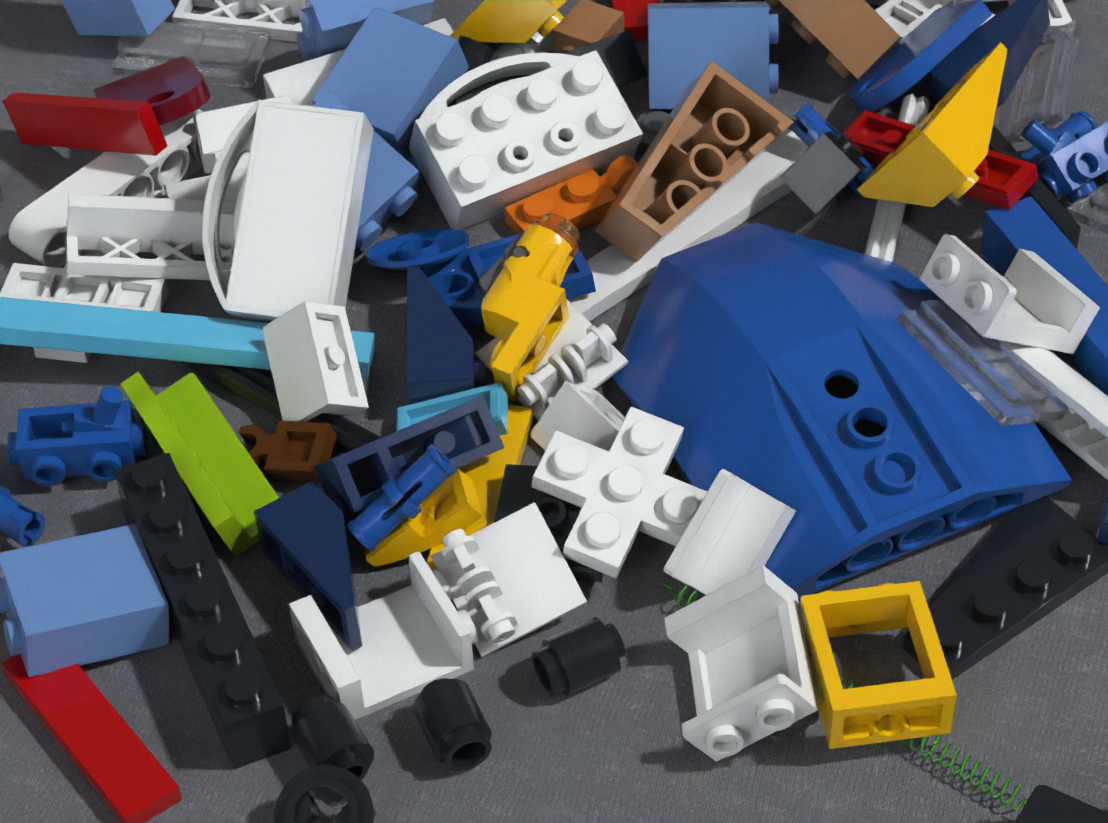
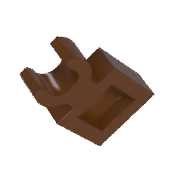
[239,421,337,483]

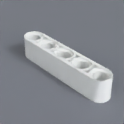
[9,109,203,268]

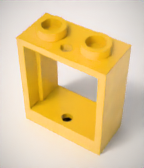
[800,581,957,749]

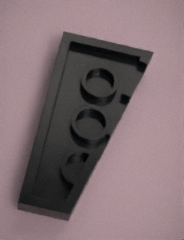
[903,496,1108,680]

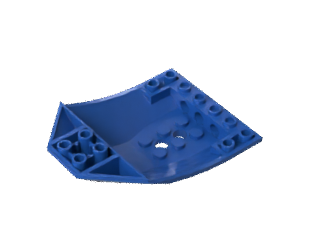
[610,222,1072,599]

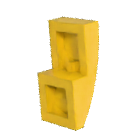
[363,469,483,567]

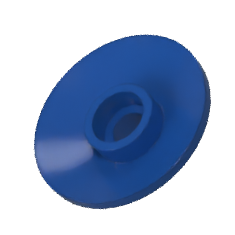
[366,229,470,277]

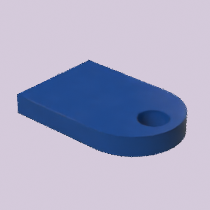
[849,0,992,113]
[427,220,596,325]

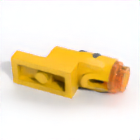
[479,213,580,402]

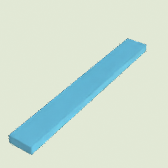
[0,297,375,379]

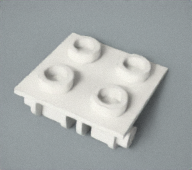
[475,299,628,421]
[431,502,588,658]

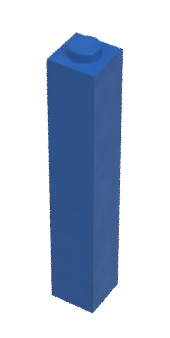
[981,196,1108,396]

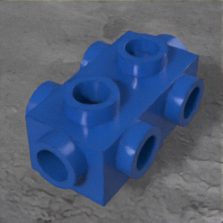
[1021,119,1108,204]
[7,386,147,487]

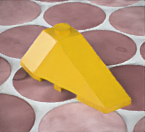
[451,0,567,43]
[857,42,1008,207]

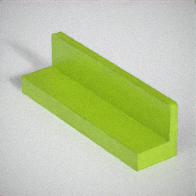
[120,371,279,557]

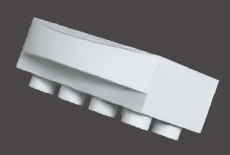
[408,50,643,230]
[202,100,374,323]

